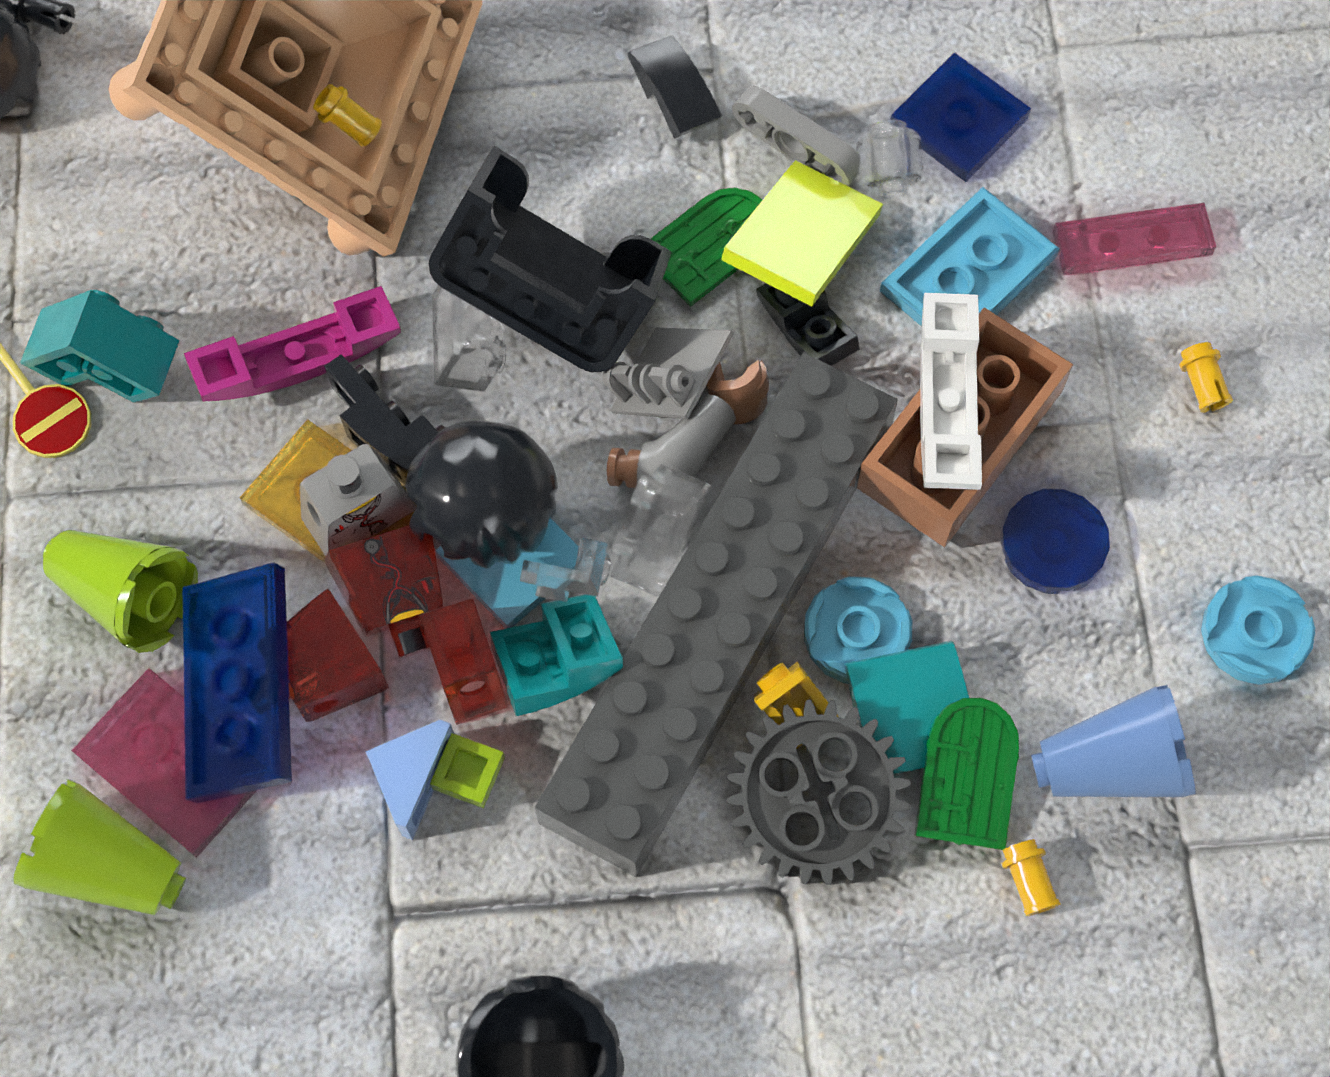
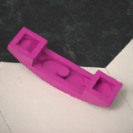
[184,286,401,401]

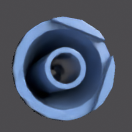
[1031,685,1196,798]

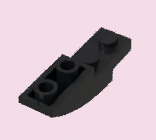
[324,354,445,485]

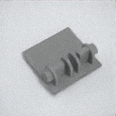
[602,327,734,419]

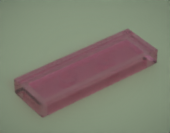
[1053,203,1217,276]

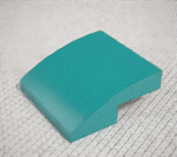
[490,593,623,717]
[844,641,969,774]

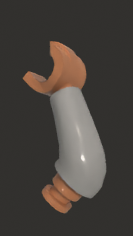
[606,360,769,499]

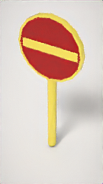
[0,343,91,458]

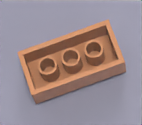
[857,307,1073,548]

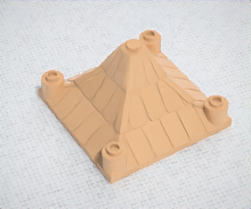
[109,0,483,257]

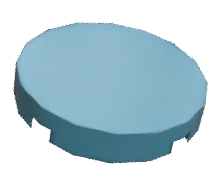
[804,576,913,684]
[1201,576,1315,685]

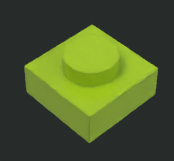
[430,733,505,809]

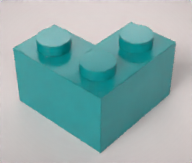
[20,290,180,403]

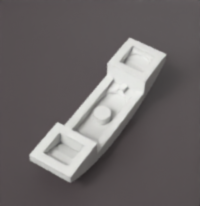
[920,293,982,490]

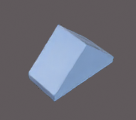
[366,720,454,840]

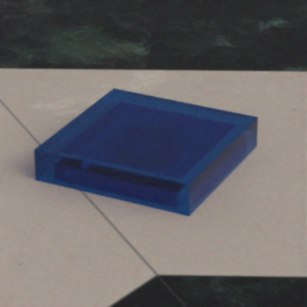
[890,52,1031,182]

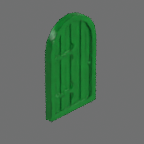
[650,187,763,307]
[914,698,1019,850]

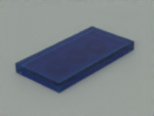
[183,562,292,803]

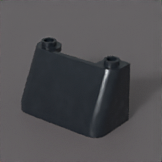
[428,146,672,372]

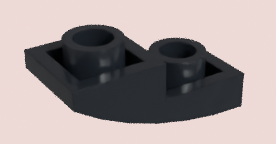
[627,35,722,139]
[756,283,860,366]

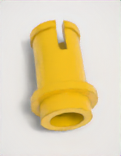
[313,84,382,147]
[1179,342,1233,413]
[1002,839,1061,917]

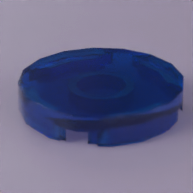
[1000,489,1110,594]

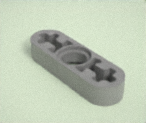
[732,86,863,186]

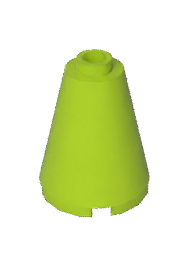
[43,530,198,653]
[13,779,186,915]

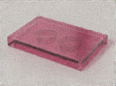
[71,668,273,858]

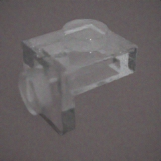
[520,538,611,602]

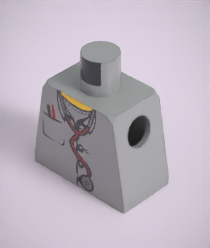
[300,444,416,563]

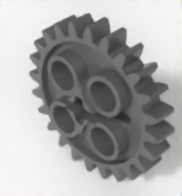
[726,700,911,885]

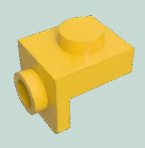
[753,661,839,749]

